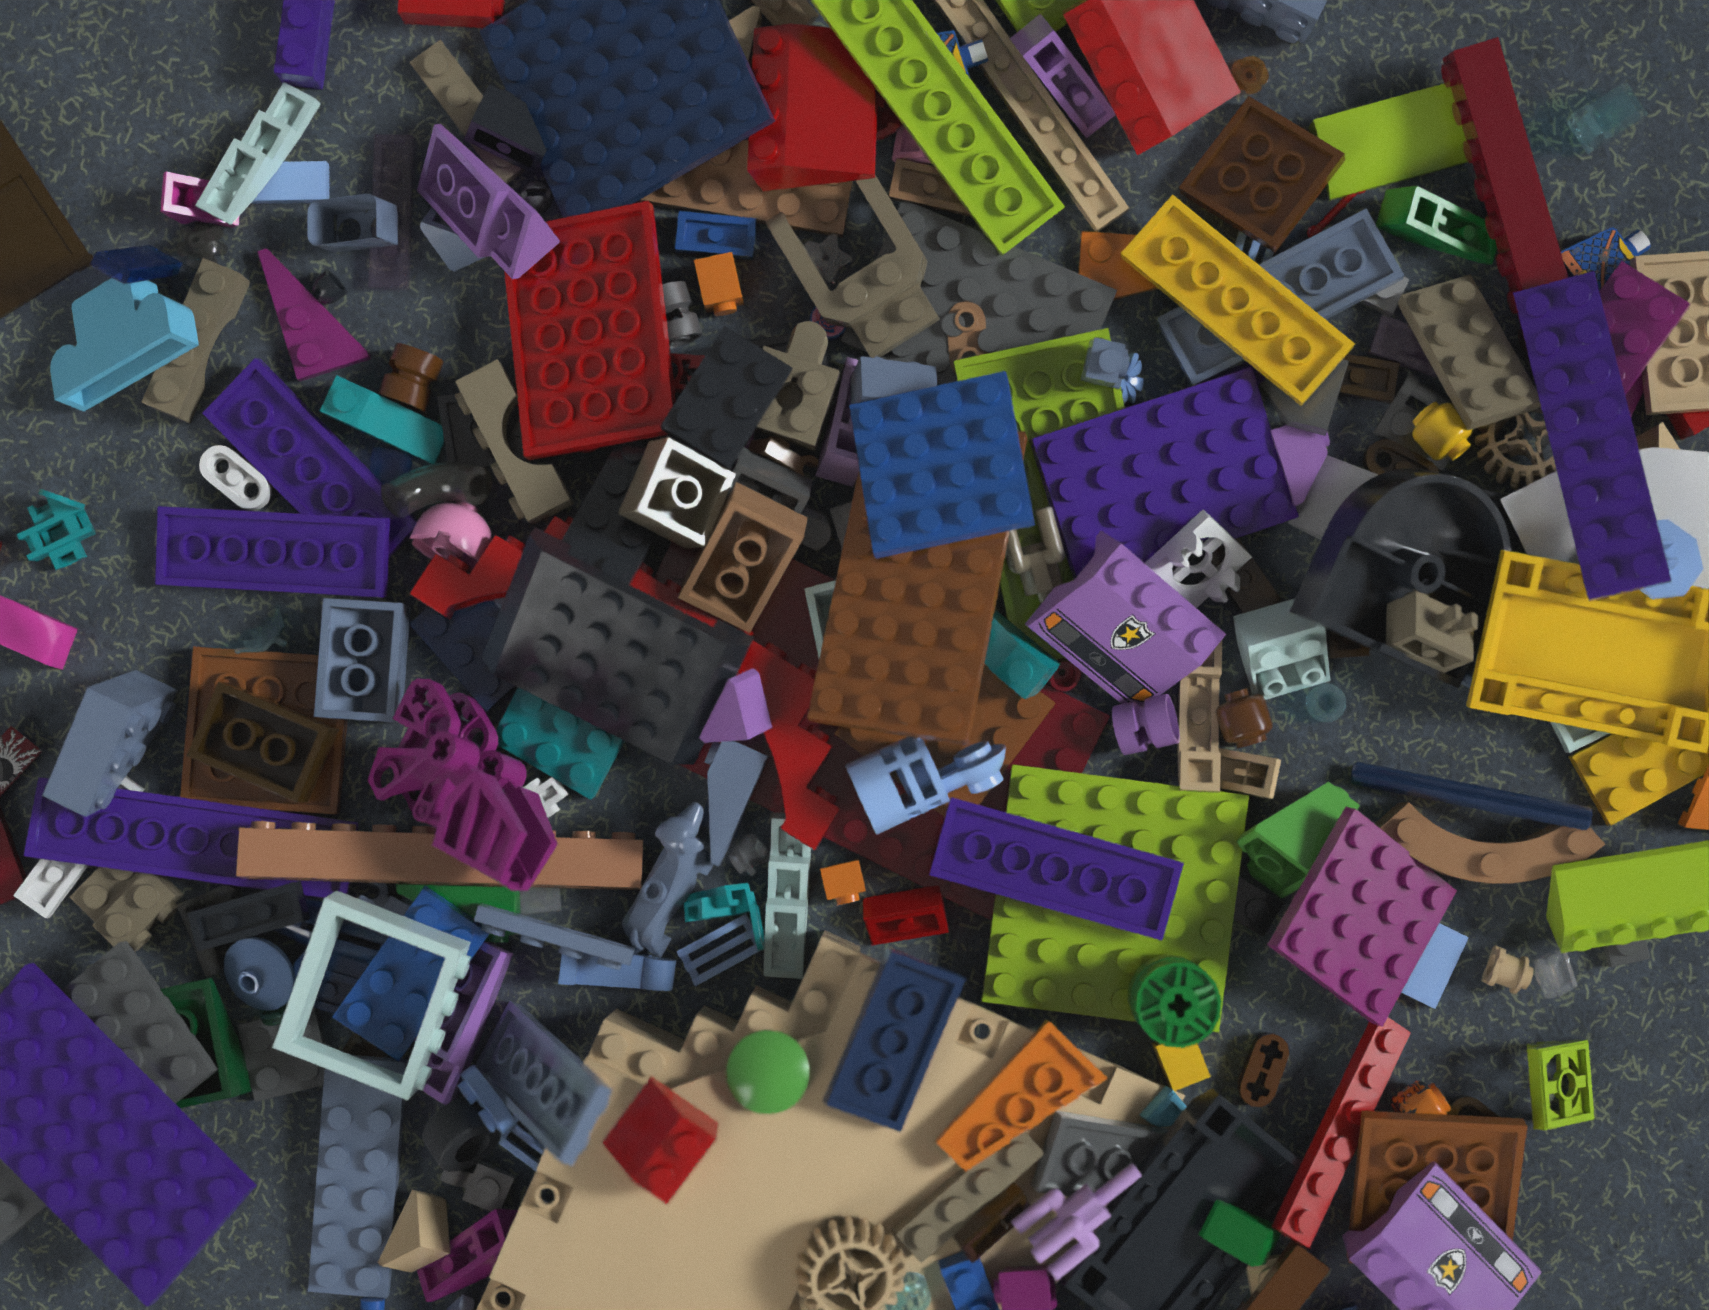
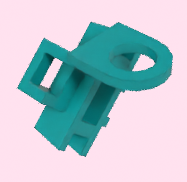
[17,489,96,570]
[684,883,765,951]

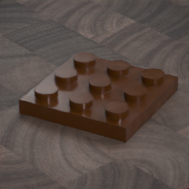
[1179,96,1345,253]

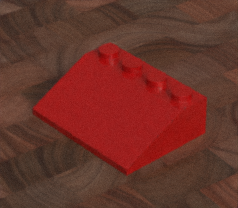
[1063,0,1240,155]
[747,23,878,191]

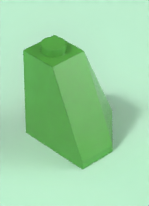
[1237,782,1360,898]

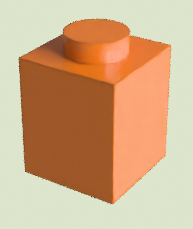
[694,252,744,316]

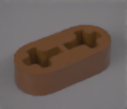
[1237,1032,1289,1107]

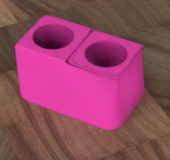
[0,595,78,670]

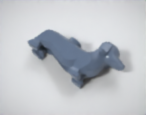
[622,802,714,957]

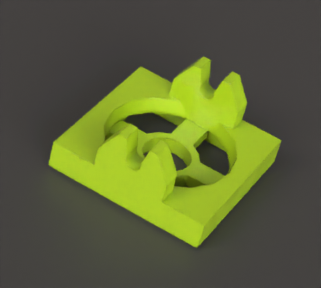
[1527,1039,1595,1130]

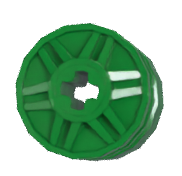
[1127,954,1222,1048]

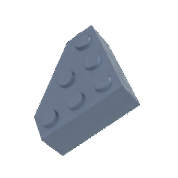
[42,670,177,817]

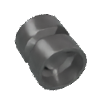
[663,281,703,349]

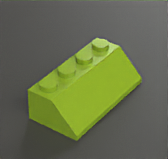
[1546,840,1709,953]

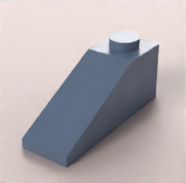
[705,741,769,866]

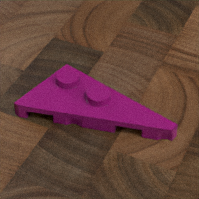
[257,248,371,382]

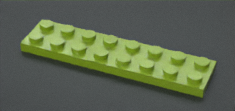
[811,0,1065,256]

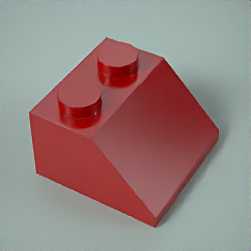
[602,1076,719,1205]

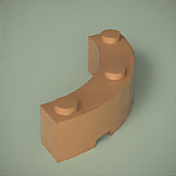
[1375,802,1605,884]

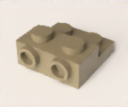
[70,867,184,952]

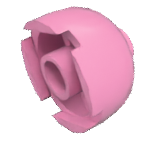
[410,500,492,572]

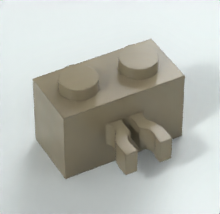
[1386,591,1477,673]

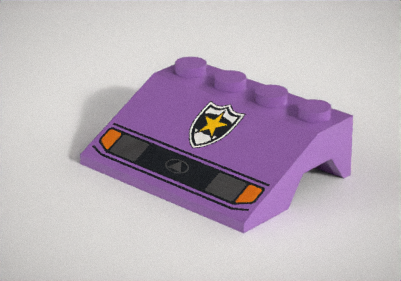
[1025,531,1226,706]
[1342,1161,1542,1310]

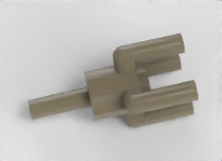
[1005,506,1065,605]

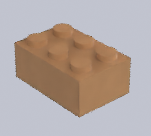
[678,482,807,633]

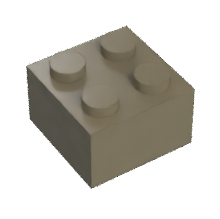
[618,438,736,549]

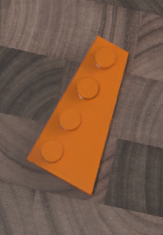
[934,1020,1108,1171]

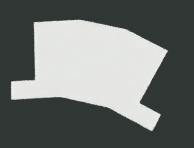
[1500,447,1709,589]

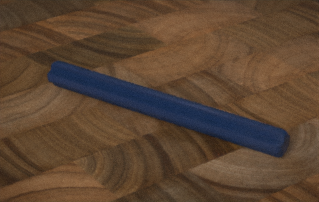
[1350,762,1592,830]

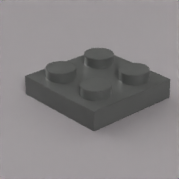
[237,1008,326,1102]

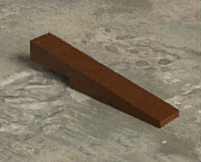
[1236,1240,1330,1310]

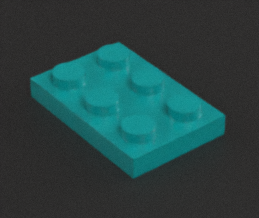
[496,687,625,800]

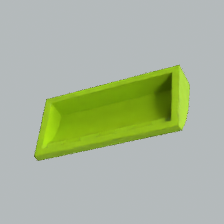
[1308,84,1468,201]

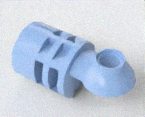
[845,737,1006,835]

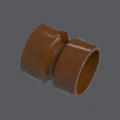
[377,343,444,413]

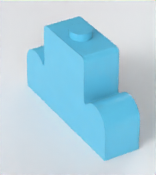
[50,270,199,411]

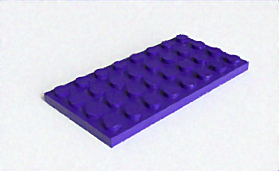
[0,963,257,1307]

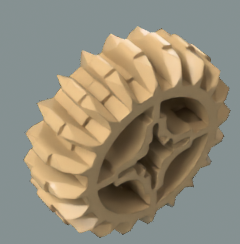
[1475,404,1557,490]
[794,1215,906,1310]

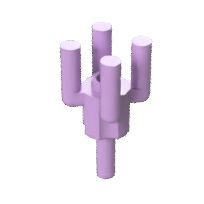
[1011,1163,1142,1280]

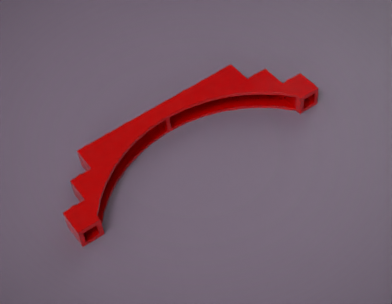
[410,516,840,851]

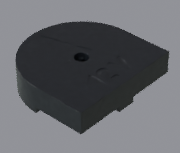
[1289,468,1511,688]

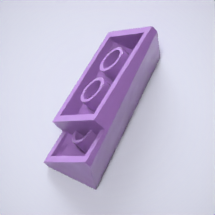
[417,124,560,279]
[408,941,513,1105]

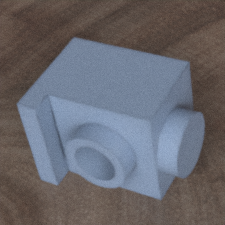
[1080,337,1130,389]

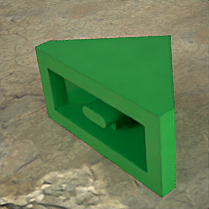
[1199,1199,1281,1267]

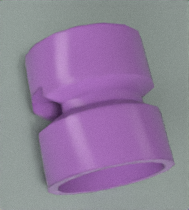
[1112,694,1180,755]

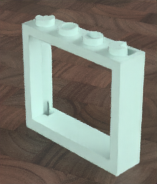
[273,891,471,1100]

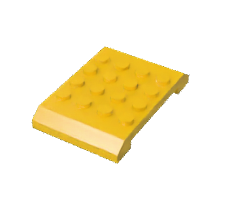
[1466,550,1709,753]

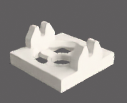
[1145,509,1252,608]

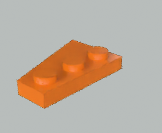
[1078,231,1158,300]

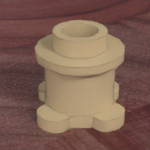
[1481,945,1534,994]

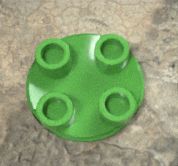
[726,1029,810,1114]

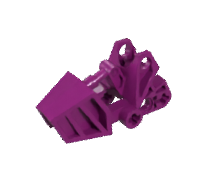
[367,678,558,891]

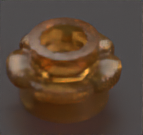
[1231,56,1269,94]

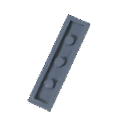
[474,903,635,970]

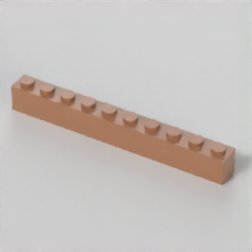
[236,821,643,890]

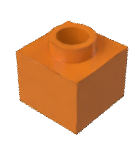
[820,859,866,905]

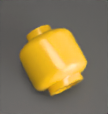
[1412,401,1472,461]

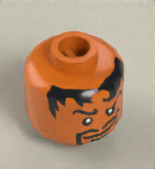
[1390,1080,1451,1115]

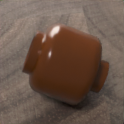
[1215,688,1273,749]

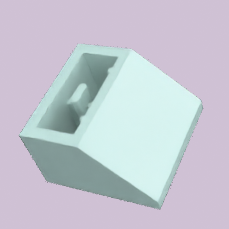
[1233,598,1330,700]

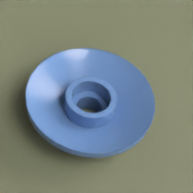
[224,937,296,1011]

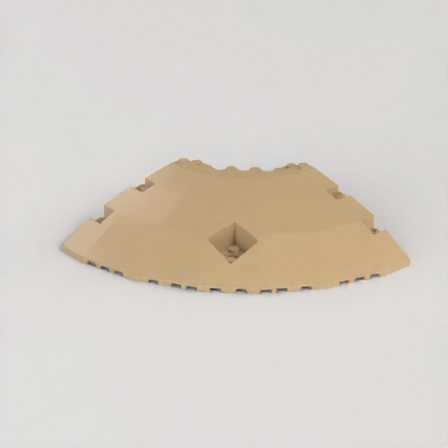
[476,930,1185,1310]

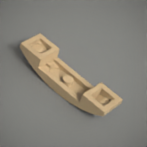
[1177,640,1222,793]

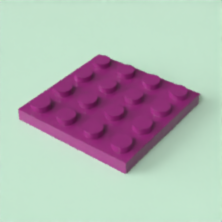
[1268,807,1457,1027]

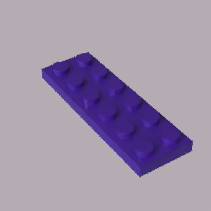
[202,358,418,558]
[155,506,390,597]
[929,797,1184,941]

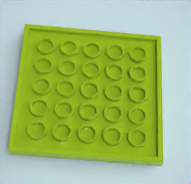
[981,764,1249,1032]

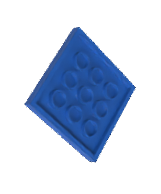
[849,371,1035,558]

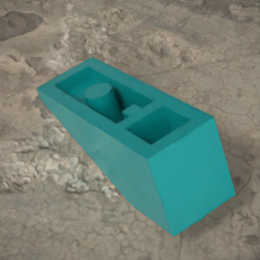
[320,375,445,465]
[985,609,1061,699]

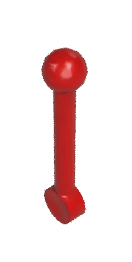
[1307,190,1366,238]

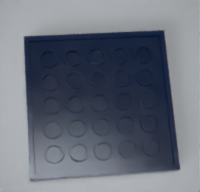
[480,0,775,218]

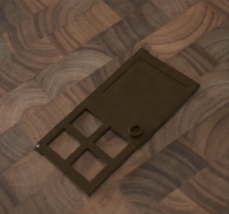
[0,119,96,319]

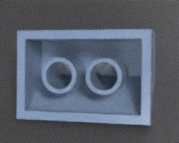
[314,598,411,723]

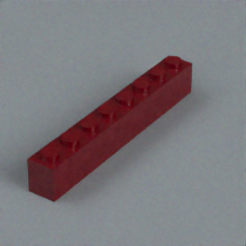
[1441,37,1568,352]

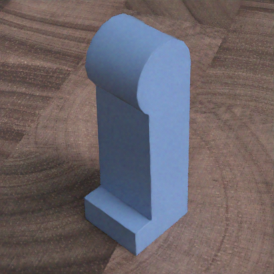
[558,953,676,991]

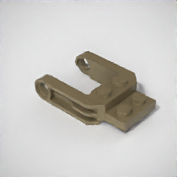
[766,175,940,358]

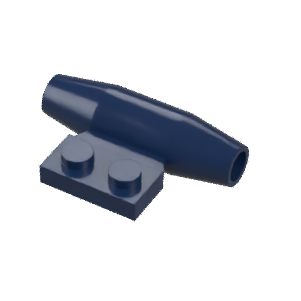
[273,900,389,1014]

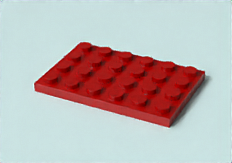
[504,200,676,460]

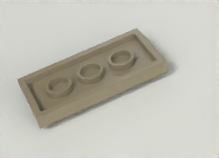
[1397,274,1540,431]

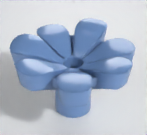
[1120,353,1144,404]

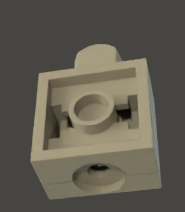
[754,321,840,452]

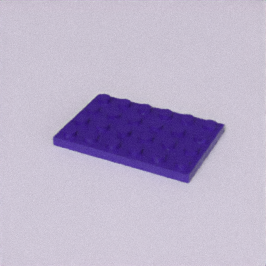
[1029,367,1299,580]

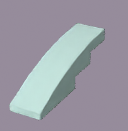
[195,82,320,225]
[764,813,811,979]

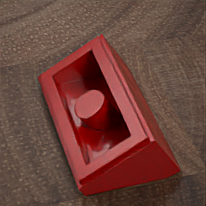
[863,886,949,946]

